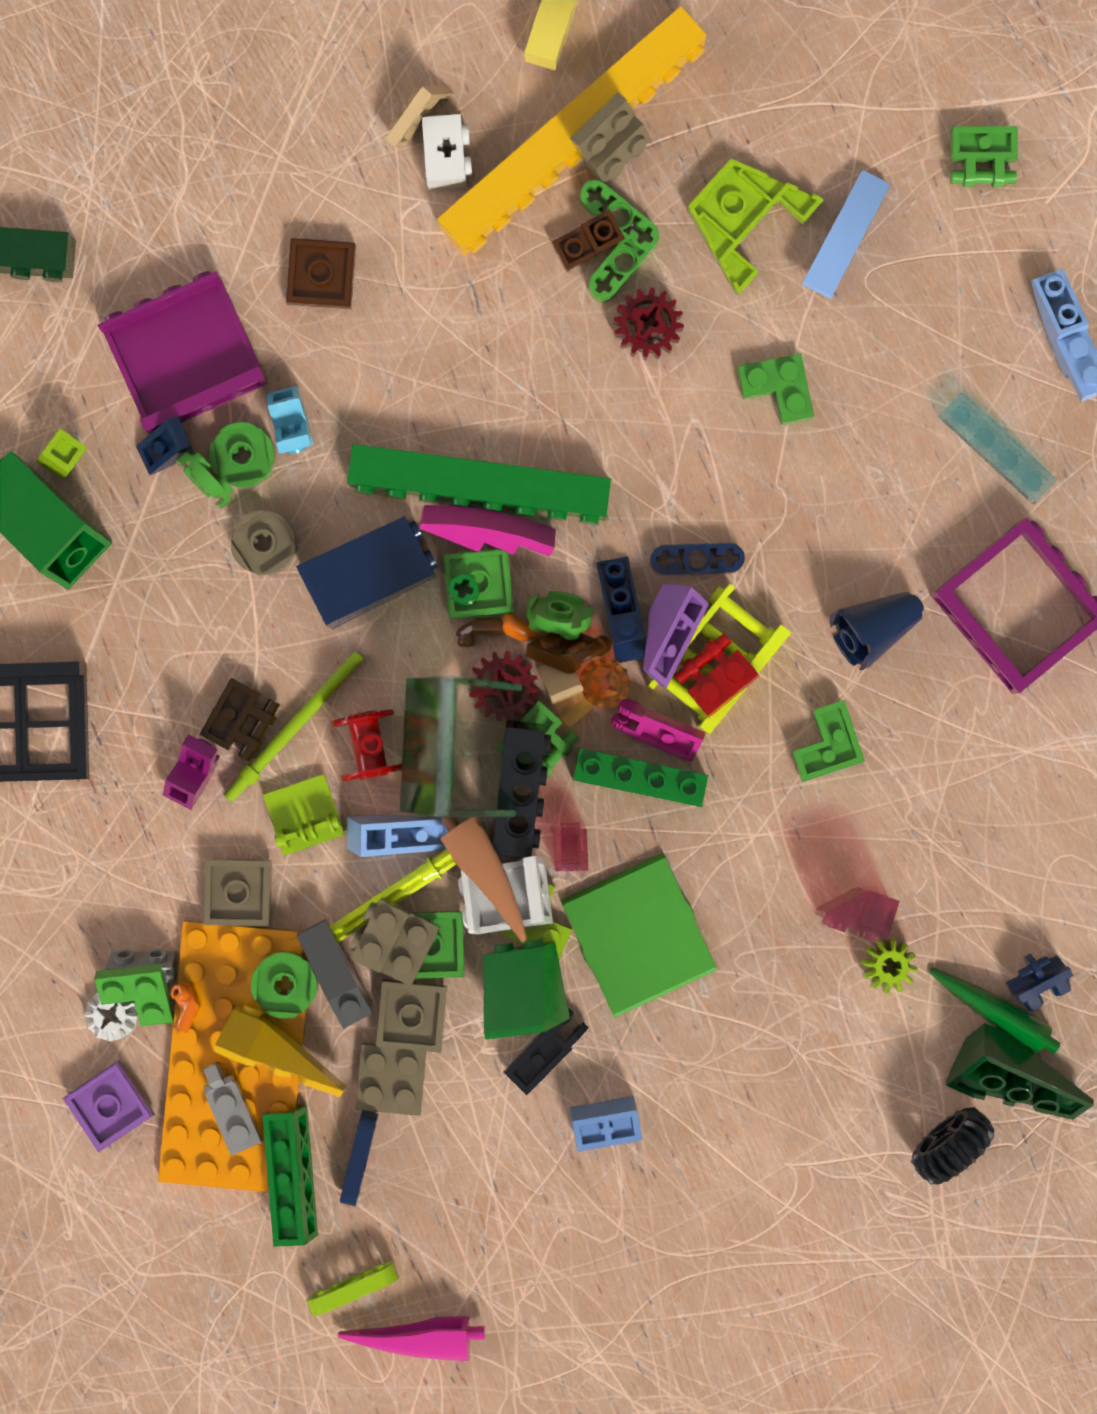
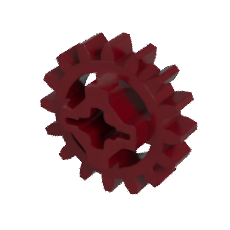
[613,288,684,360]
[468,651,538,721]

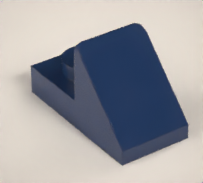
[136,417,194,475]

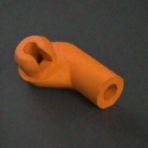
[501,613,547,642]
[171,983,200,1033]

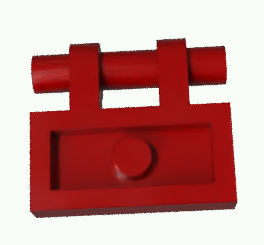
[673,633,760,718]

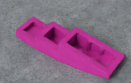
[419,505,556,557]

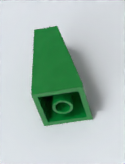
[0,451,112,590]

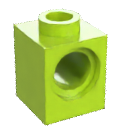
[36,428,88,480]

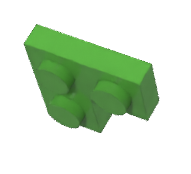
[737,354,814,425]
[791,700,865,782]
[94,963,174,1026]

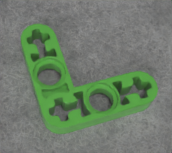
[580,180,659,303]

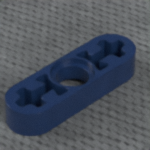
[650,543,745,576]
[339,1110,379,1207]

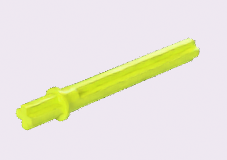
[330,849,456,942]

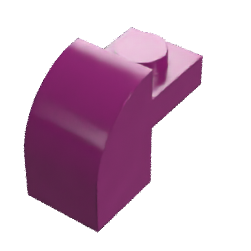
[163,734,220,810]

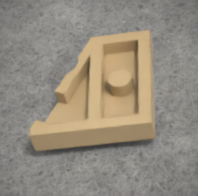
[385,85,453,147]

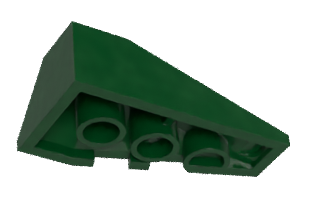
[946,1023,1094,1120]

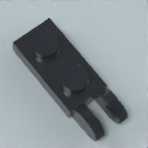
[503,1008,589,1095]

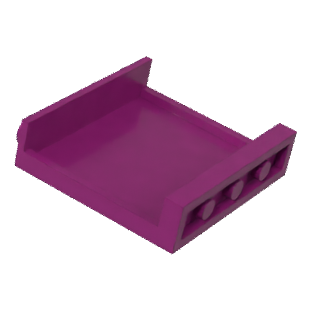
[97,271,269,435]

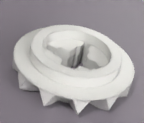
[84,993,138,1042]

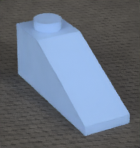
[346,815,448,857]

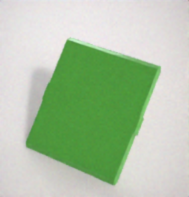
[560,853,717,1018]

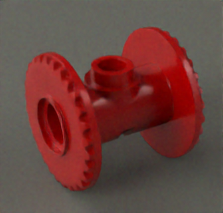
[330,709,405,781]

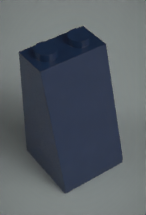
[296,516,438,629]

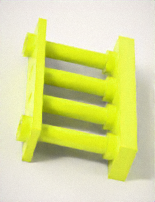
[647,584,792,735]

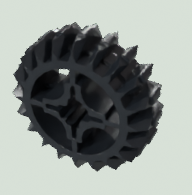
[911,1107,995,1185]

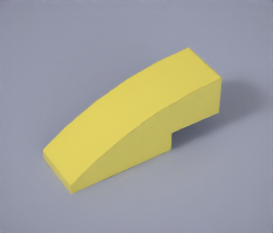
[524,0,578,71]

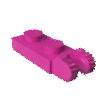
[611,699,705,762]

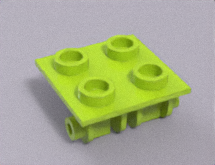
[263,774,345,856]

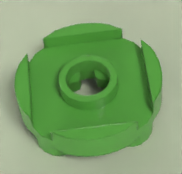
[209,422,276,488]
[176,452,233,509]
[526,591,593,640]
[251,951,318,1019]

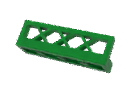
[262,1105,318,1247]

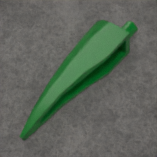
[928,967,1061,1054]

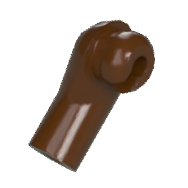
[455,618,502,647]

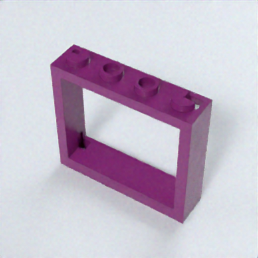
[930,518,1097,694]

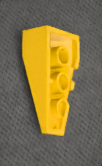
[213,1003,346,1097]

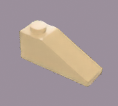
[538,664,584,705]

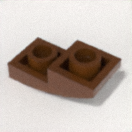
[551,209,625,272]

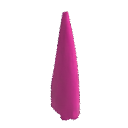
[338,1316,485,1361]

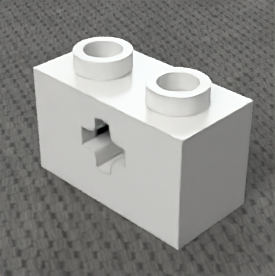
[422,114,472,191]

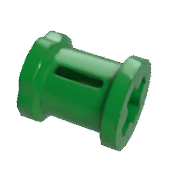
[449,574,479,606]

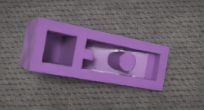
[643,583,709,688]

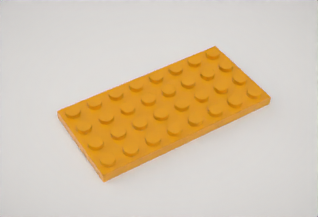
[158,920,307,1192]

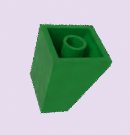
[483,937,570,1040]

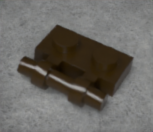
[199,678,280,761]

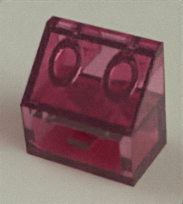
[815,886,900,942]

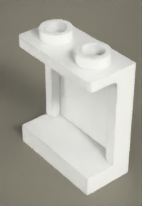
[458,856,553,935]

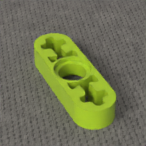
[306,1261,399,1316]

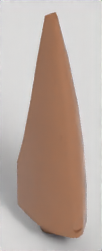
[440,813,527,943]

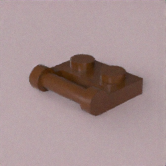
[525,632,611,674]

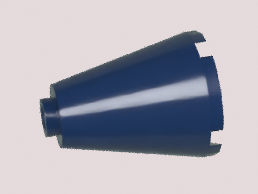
[829,592,924,670]

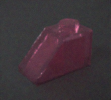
[554,822,588,871]

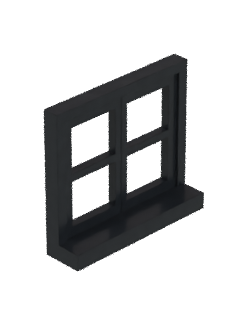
[0,662,89,782]

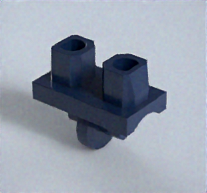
[1006,954,1074,1012]

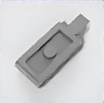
[203,1061,263,1155]

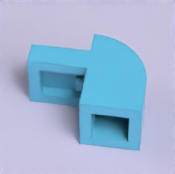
[267,385,313,454]

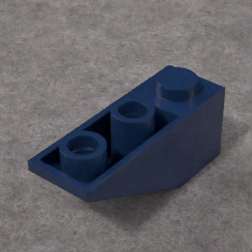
[596,556,646,663]

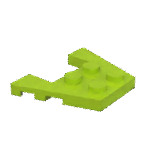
[687,158,824,296]

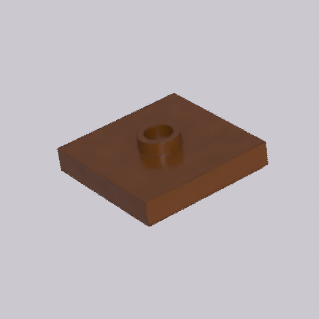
[286,238,356,309]

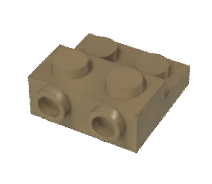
[570,92,651,184]
[349,897,441,986]

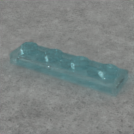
[938,391,1057,505]

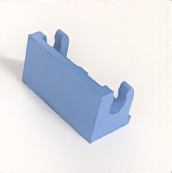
[570,1096,642,1152]

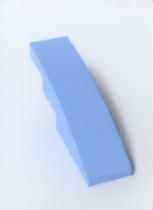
[802,169,891,299]

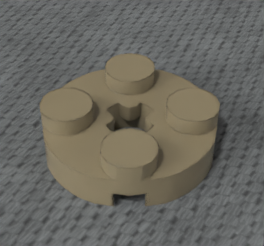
[231,510,297,576]

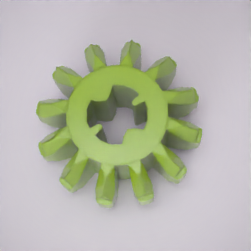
[861,937,918,994]

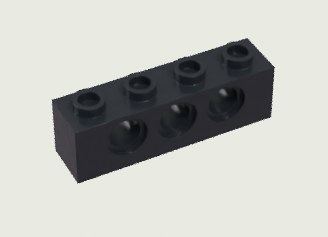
[493,720,551,858]

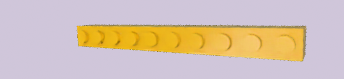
[437,6,707,256]

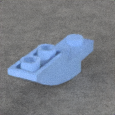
[1031,268,1097,402]

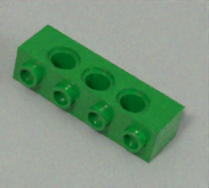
[573,748,709,807]

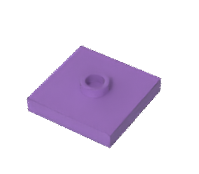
[63,1060,155,1153]

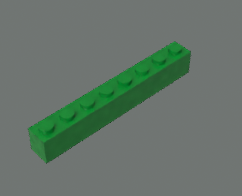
[347,444,611,525]

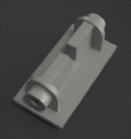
[105,949,176,983]

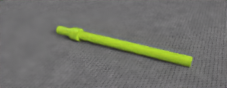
[223,651,364,803]

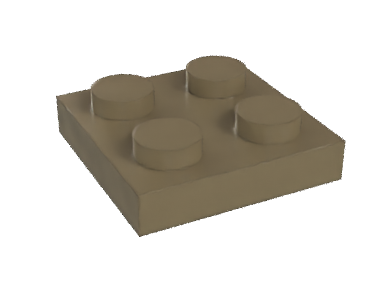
[203,859,272,926]
[376,980,447,1053]
[355,1043,427,1116]

